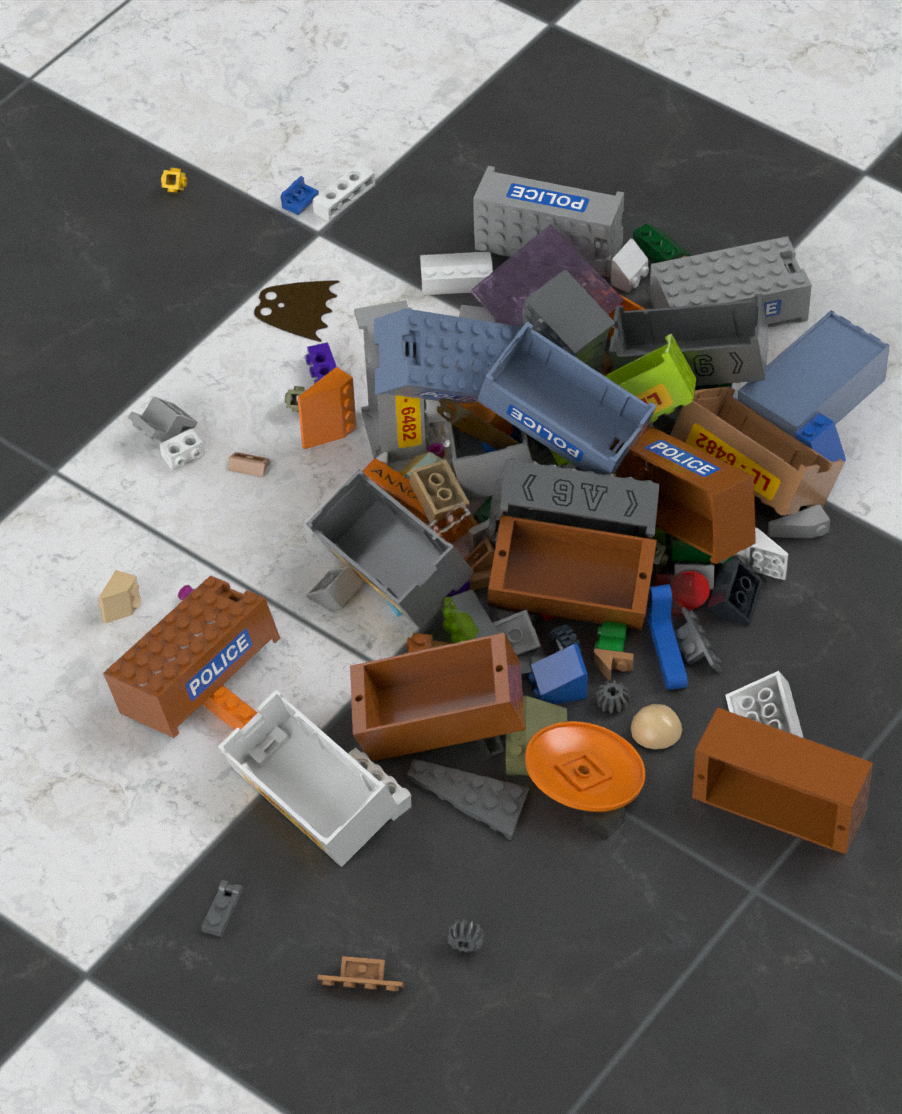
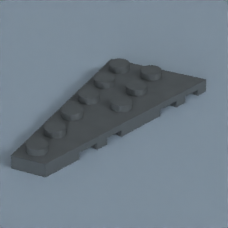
[407,759,530,841]

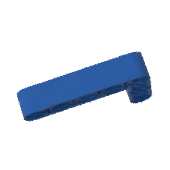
[647,584,688,690]

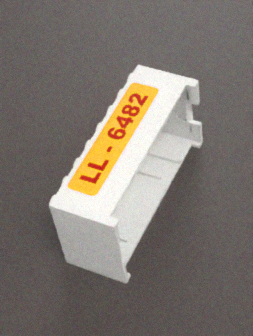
[218,690,400,867]

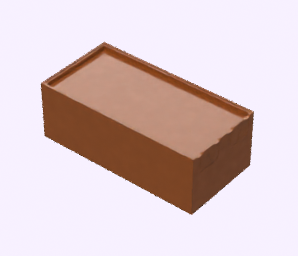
[488,515,657,630]
[350,633,526,762]
[692,707,873,854]

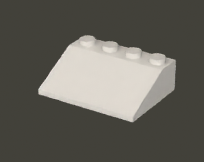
[420,252,493,295]
[725,671,803,738]

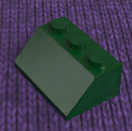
[633,223,692,264]

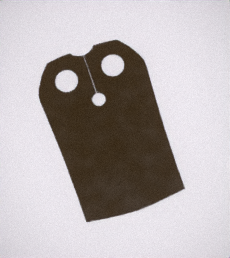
[437,398,519,451]

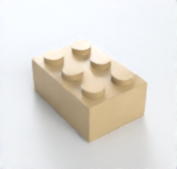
[409,459,470,527]

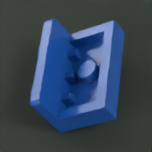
[280,176,319,215]

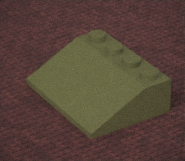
[506,696,567,775]

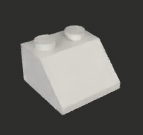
[611,239,649,293]

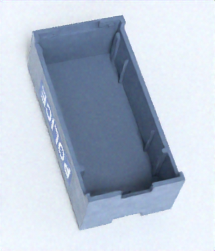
[374,308,522,404]
[477,322,656,475]

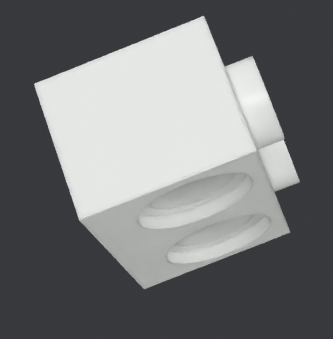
[160,428,204,470]

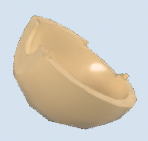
[631,704,683,749]

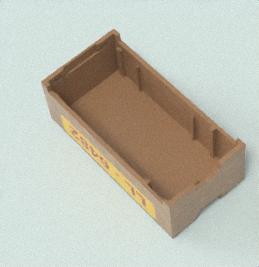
[670,386,845,516]

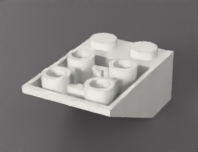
[733,528,788,580]

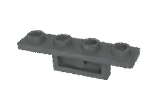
[674,607,722,673]

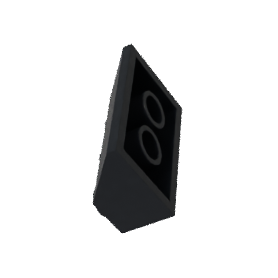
[708,557,763,625]

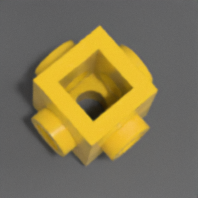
[161,168,187,193]

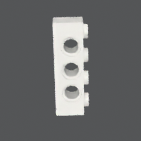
[313,163,375,221]
[348,748,411,821]

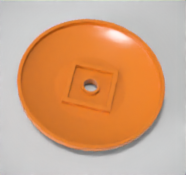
[525,721,645,812]

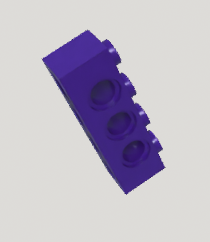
[305,342,337,384]

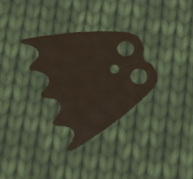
[254,280,340,342]

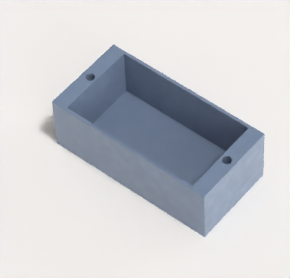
[738,310,890,437]

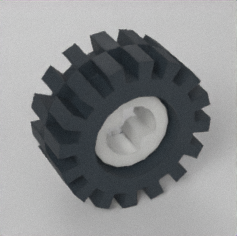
[549,624,582,653]

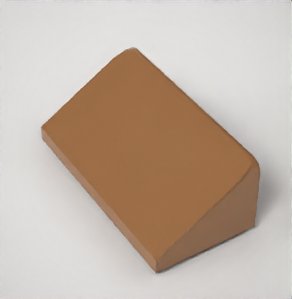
[228,452,270,477]
[469,568,492,590]

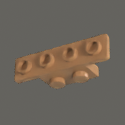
[317,956,404,991]

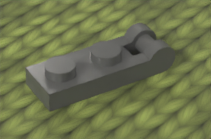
[201,880,243,937]

